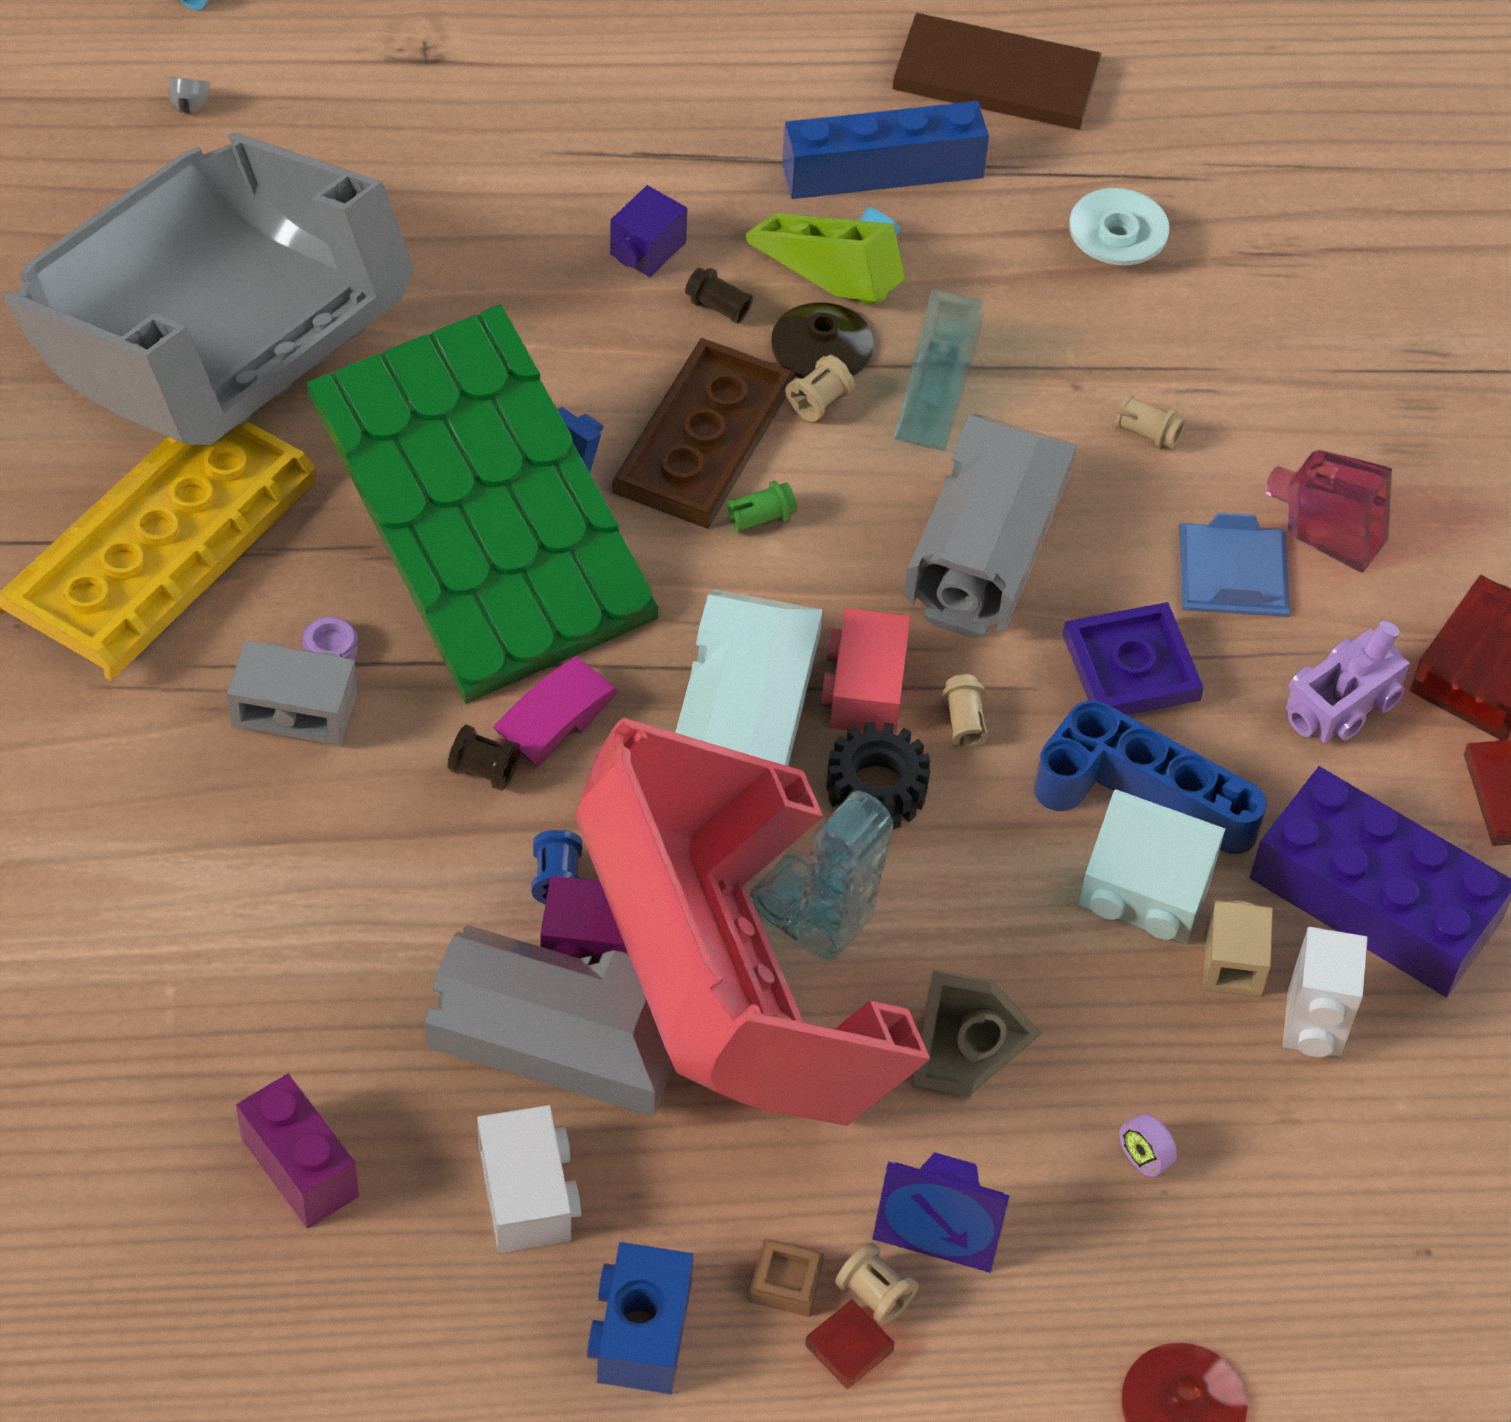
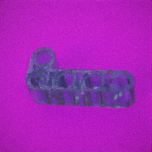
[750,791,893,960]

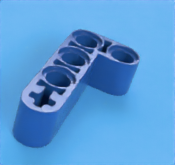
[1034,701,1267,854]

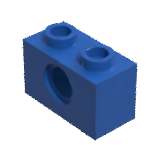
[587,1242,694,1395]

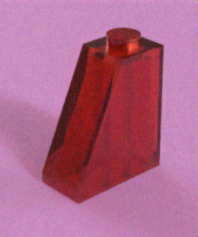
[1409,574,1511,744]

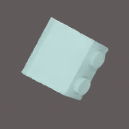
[1078,789,1225,945]

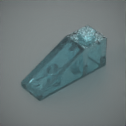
[894,289,984,451]

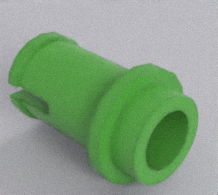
[726,480,797,534]

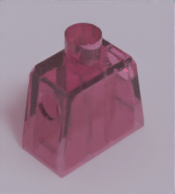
[1265,450,1392,573]

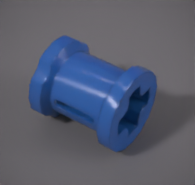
[531,830,583,904]

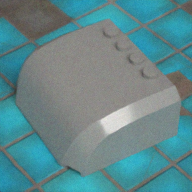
[3,132,414,445]

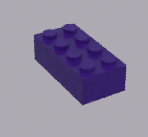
[1249,766,1511,998]

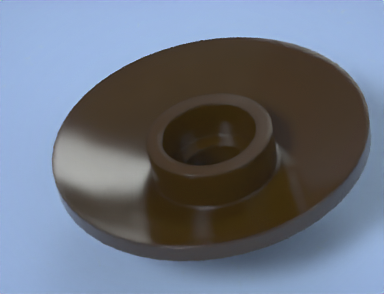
[771,302,874,379]

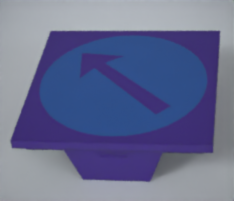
[872,1152,1010,1273]

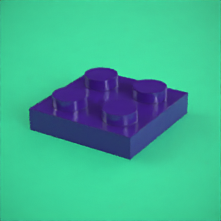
[1063,602,1204,715]

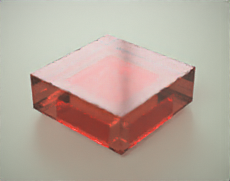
[805,1299,895,1390]

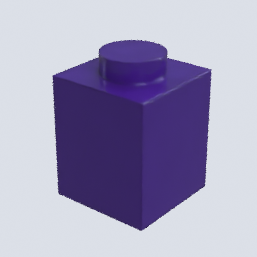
[610,185,688,277]

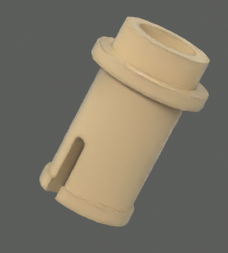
[1115,395,1185,449]
[941,674,989,749]

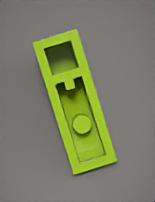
[745,212,905,304]

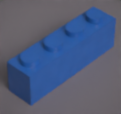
[782,101,989,199]

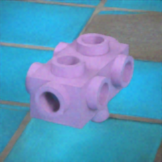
[1285,621,1410,744]

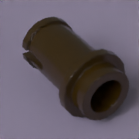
[685,267,753,324]

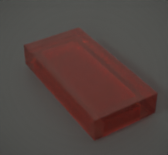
[1463,739,1511,846]

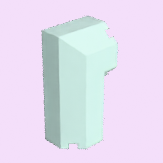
[675,589,823,766]

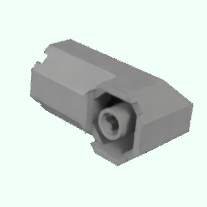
[904,413,1077,638]
[425,925,673,1117]

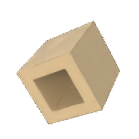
[1203,900,1273,997]

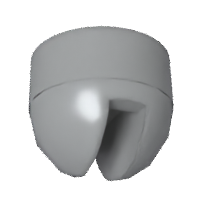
[169,77,210,114]

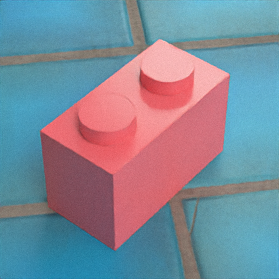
[821,608,911,735]

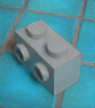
[227,640,357,746]

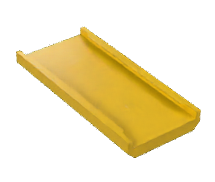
[0,421,316,681]

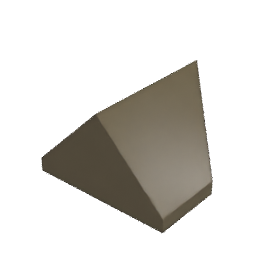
[912,969,1042,1097]

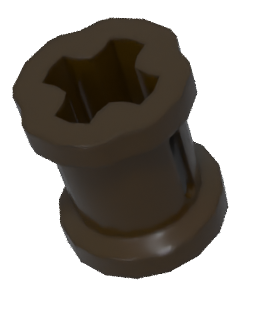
[447,724,520,791]

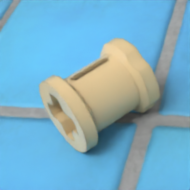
[785,355,855,422]
[835,1242,919,1326]

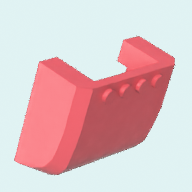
[574,717,930,1126]

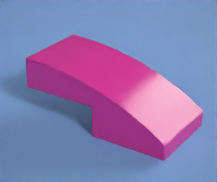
[493,656,618,767]

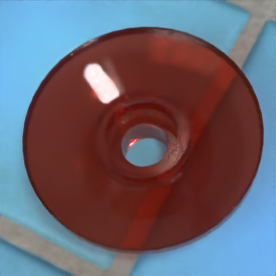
[1121,1343,1248,1422]

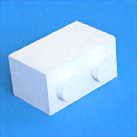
[1282,927,1367,1057]
[477,1105,581,1254]

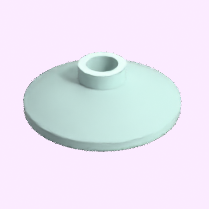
[1069,188,1169,265]

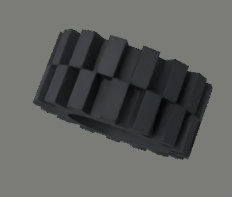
[826,722,930,831]

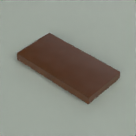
[892,13,1102,130]
[612,338,795,529]

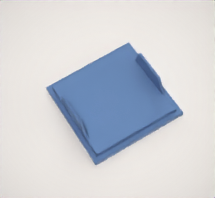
[1179,513,1290,617]

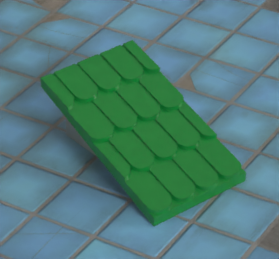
[307,304,659,704]

